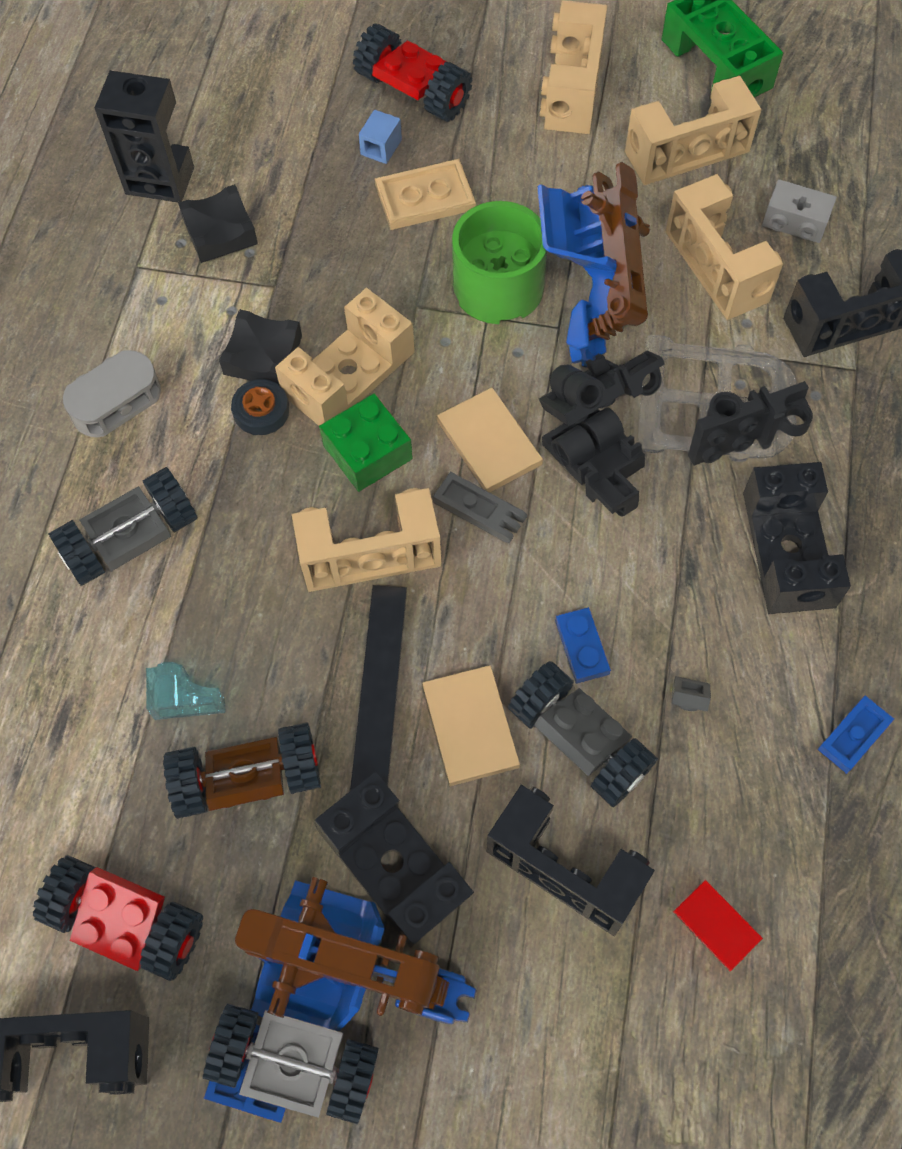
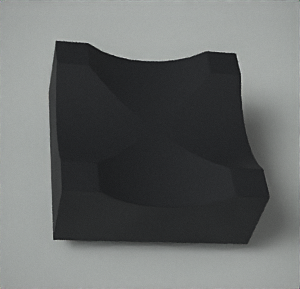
[178,184,258,263]
[219,309,302,386]

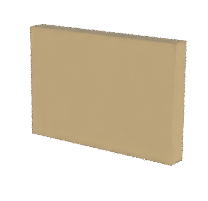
[375,159,476,230]
[437,388,543,492]
[422,665,520,786]

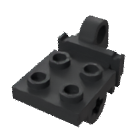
[539,350,665,426]
[688,381,813,466]
[542,407,645,517]

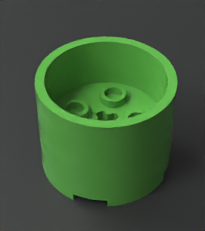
[452,201,547,324]

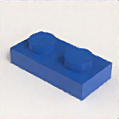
[555,607,611,684]
[817,695,894,774]

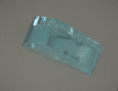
[146,662,225,720]

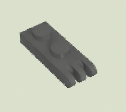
[433,471,527,543]

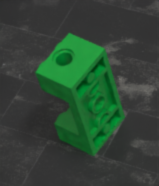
[661,0,783,98]

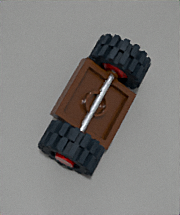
[163,722,321,819]

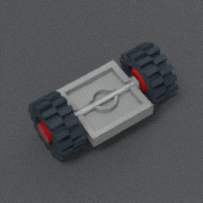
[203,1003,379,1124]

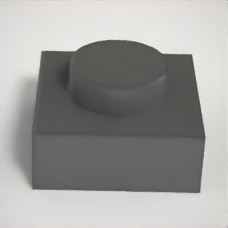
[672,676,711,712]

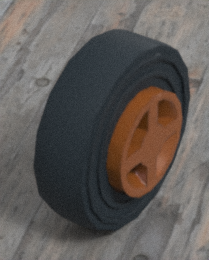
[231,379,289,435]

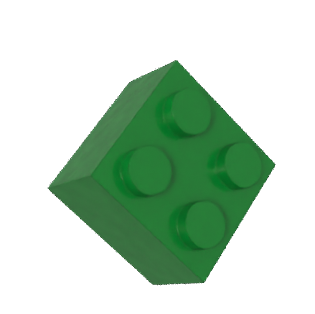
[319,393,413,492]

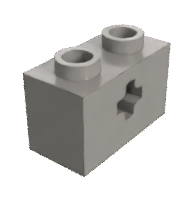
[762,179,837,243]

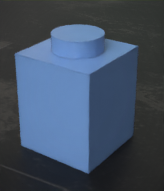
[359,110,402,164]

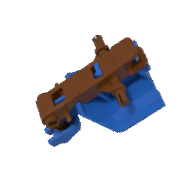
[537,162,650,368]
[235,877,477,1032]

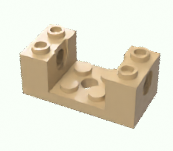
[540,0,607,134]
[625,76,761,185]
[666,174,783,320]
[275,287,415,426]
[292,488,441,592]

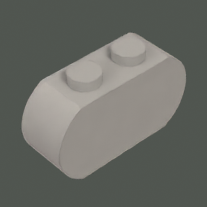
[63,350,161,437]

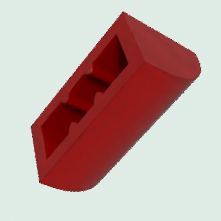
[673,880,763,972]

